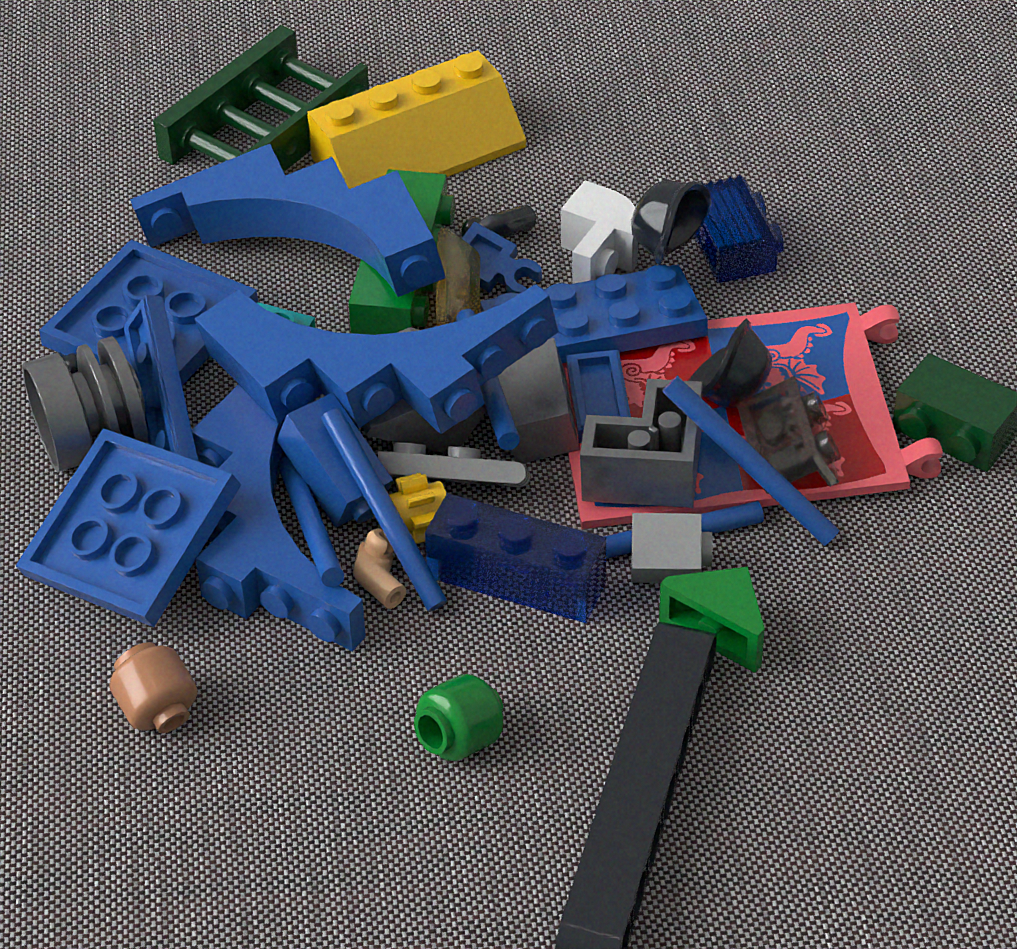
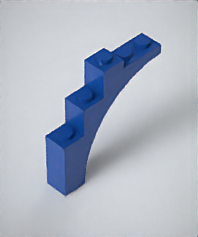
[195,284,559,434]
[192,384,366,652]

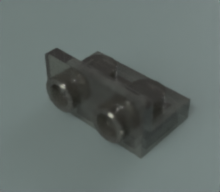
[737,375,841,494]

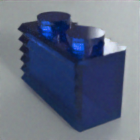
[694,174,784,284]

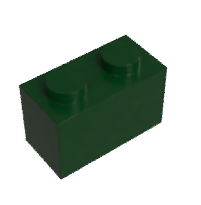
[893,353,1017,472]

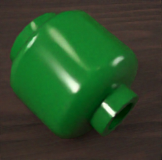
[414,674,504,761]

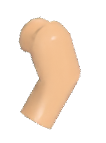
[353,529,406,609]

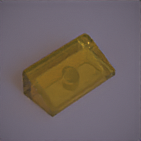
[436,228,480,326]

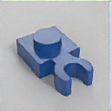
[446,222,542,294]

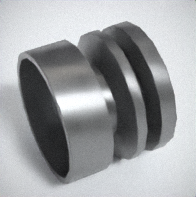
[22,336,148,472]

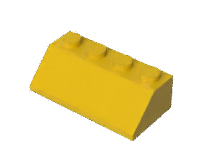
[307,50,526,189]

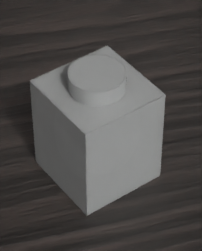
[631,513,713,583]

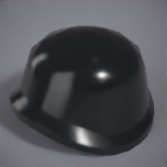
[631,179,712,265]
[688,319,772,408]

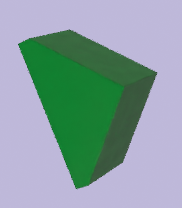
[659,567,765,673]

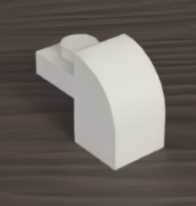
[561,180,638,284]

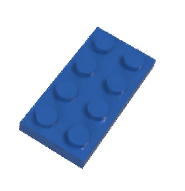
[480,264,708,363]

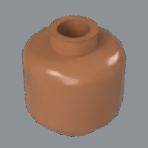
[109,642,198,733]

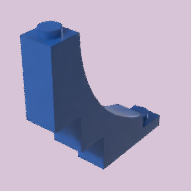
[130,144,446,297]

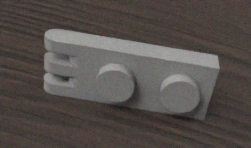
[378,442,531,488]

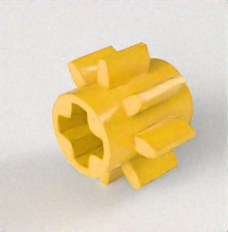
[389,473,451,544]

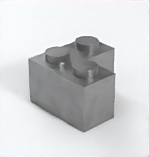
[580,379,702,508]

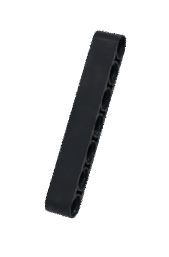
[555,621,717,949]

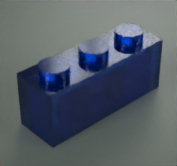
[425,493,607,623]

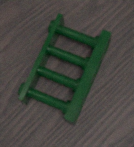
[153,25,369,172]

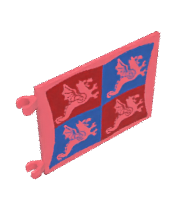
[562,302,943,529]

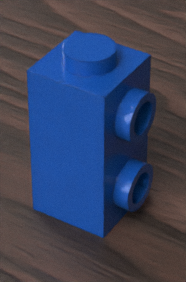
[276,393,393,528]

